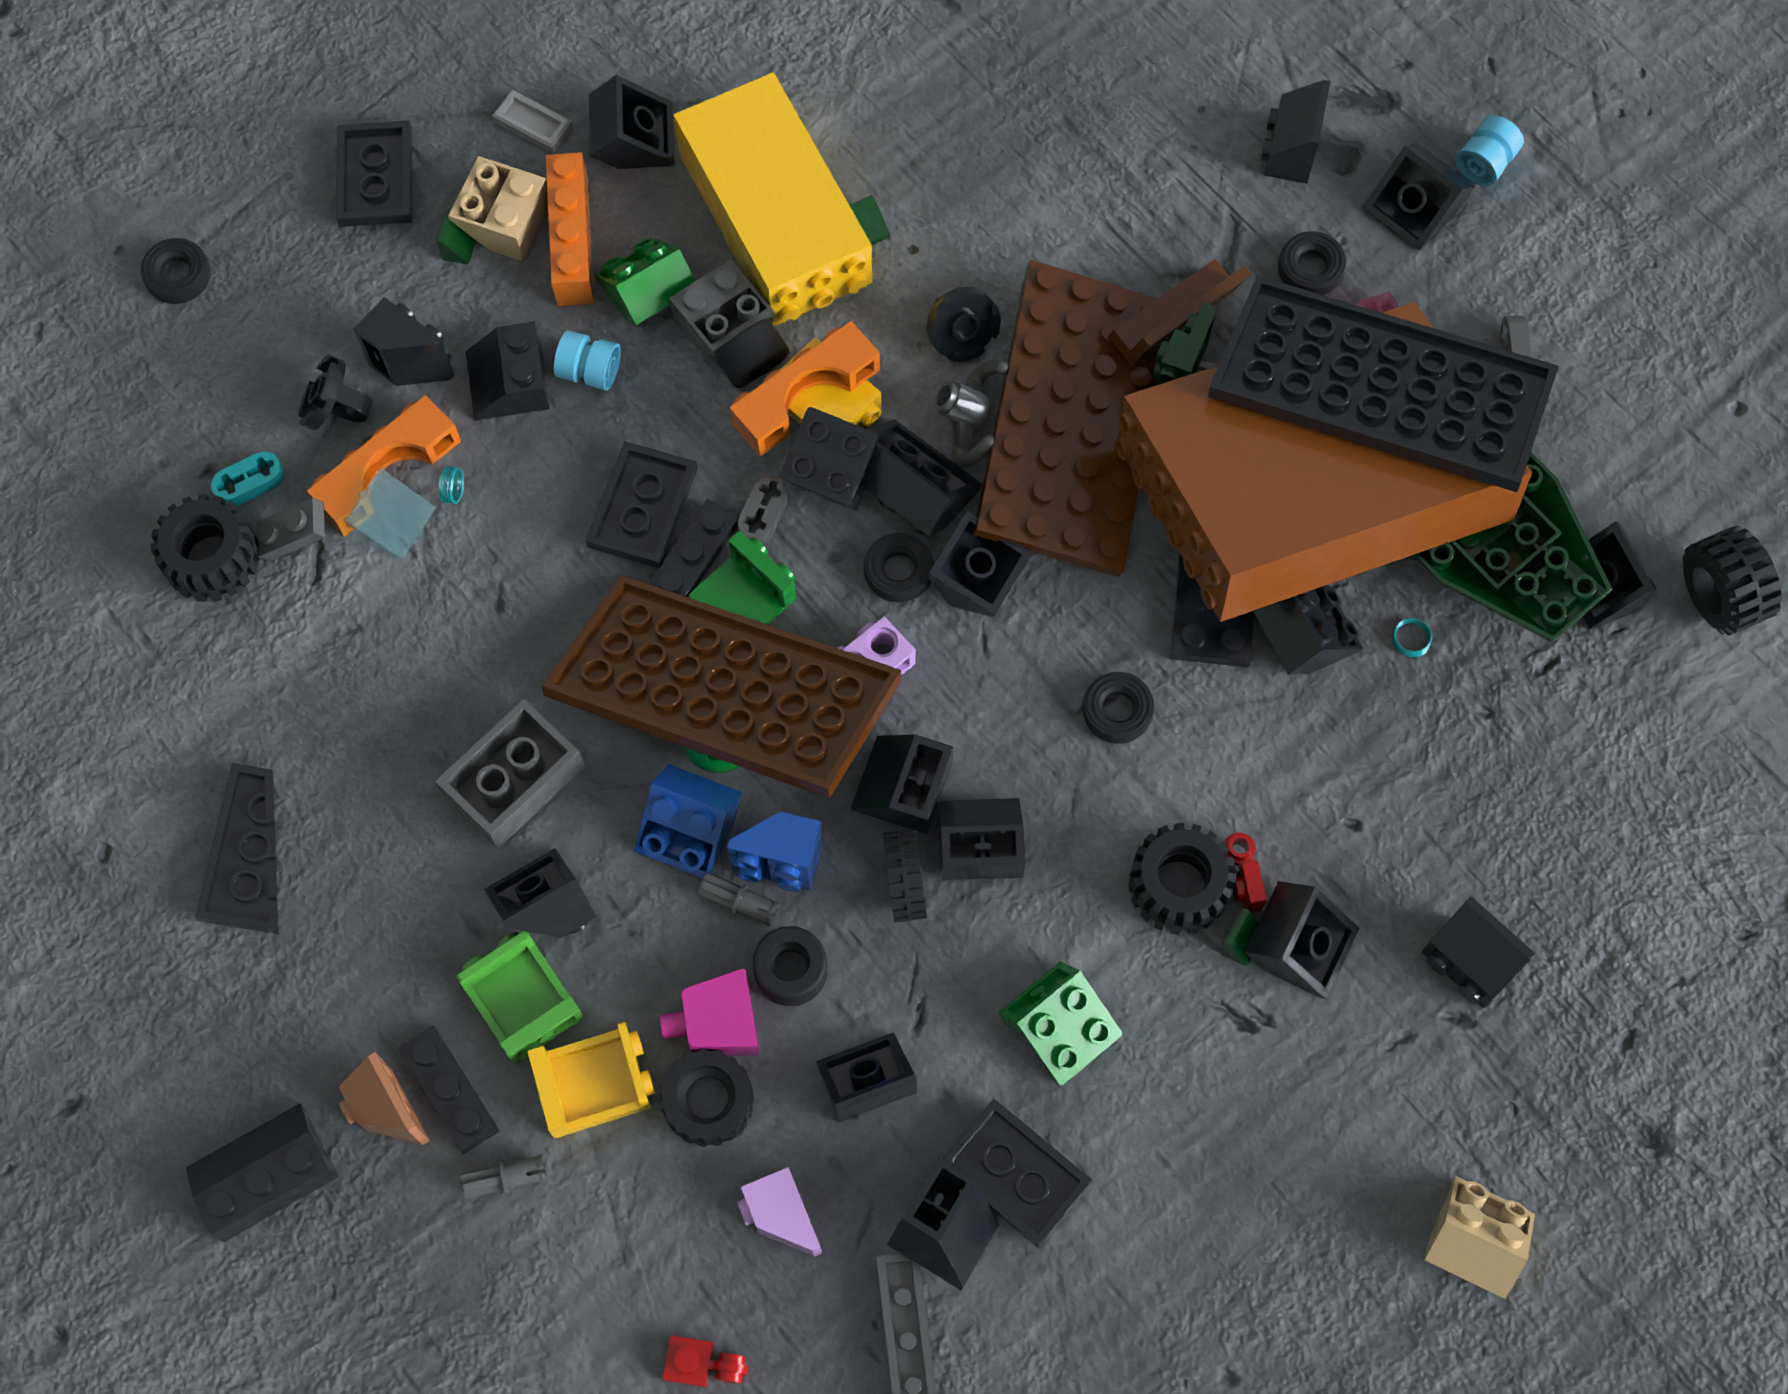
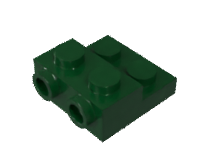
[1152,302,1218,385]

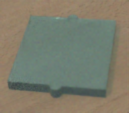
[345,469,436,560]

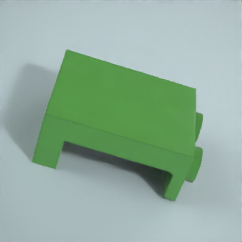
[456,931,585,1065]

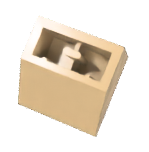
[448,156,548,262]
[1425,1176,1535,1299]

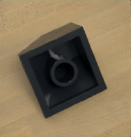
[484,848,597,938]

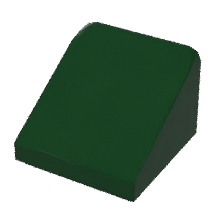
[849,196,890,245]
[436,209,476,264]
[1220,908,1258,966]

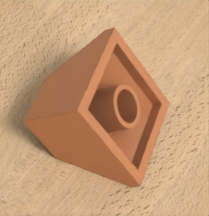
[339,1052,430,1145]

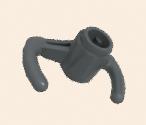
[934,359,1009,466]

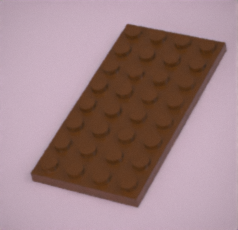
[973,260,1161,577]
[541,575,902,799]

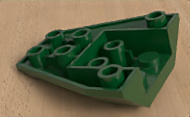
[1413,452,1613,643]

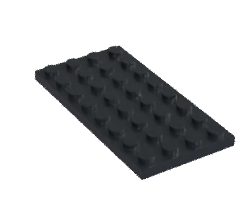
[1208,276,1559,492]

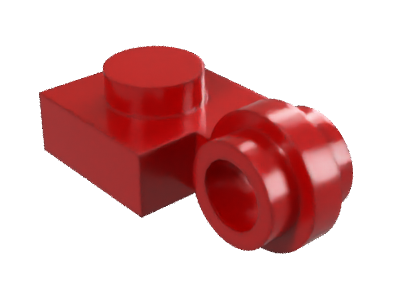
[1224,832,1267,912]
[662,1335,749,1388]

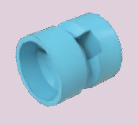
[1455,115,1524,186]
[554,330,621,391]

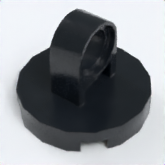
[926,287,1001,362]
[298,354,372,430]

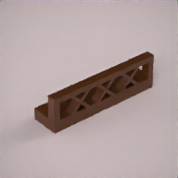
[1108,259,1251,366]

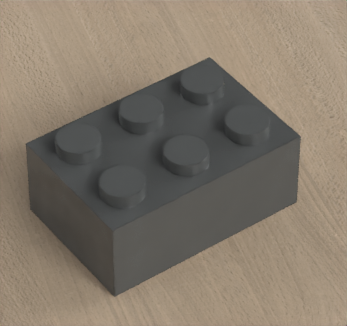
[435,699,586,849]

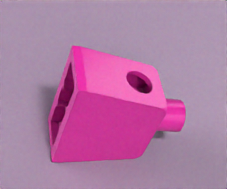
[660,969,760,1056]

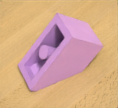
[737,1167,822,1257]

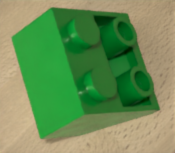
[594,238,696,325]

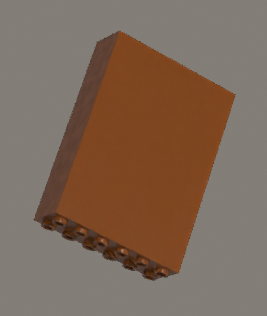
[1115,302,1532,622]

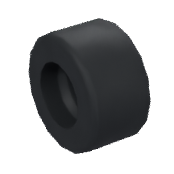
[715,320,789,388]
[753,926,828,1006]

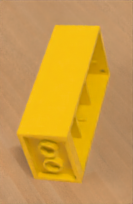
[673,72,873,326]

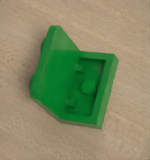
[689,530,796,625]

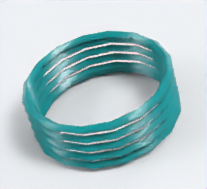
[438,466,464,504]
[1392,618,1432,657]

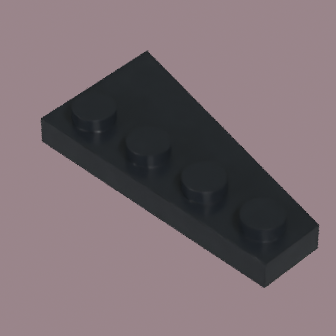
[195,763,279,935]

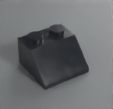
[589,75,674,169]
[1260,80,1331,184]
[1363,143,1475,250]
[466,322,550,421]
[1245,881,1360,999]
[1422,896,1536,1008]

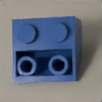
[634,764,743,878]
[727,811,823,892]

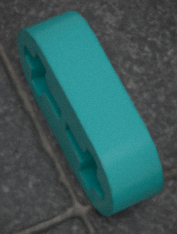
[211,451,285,506]

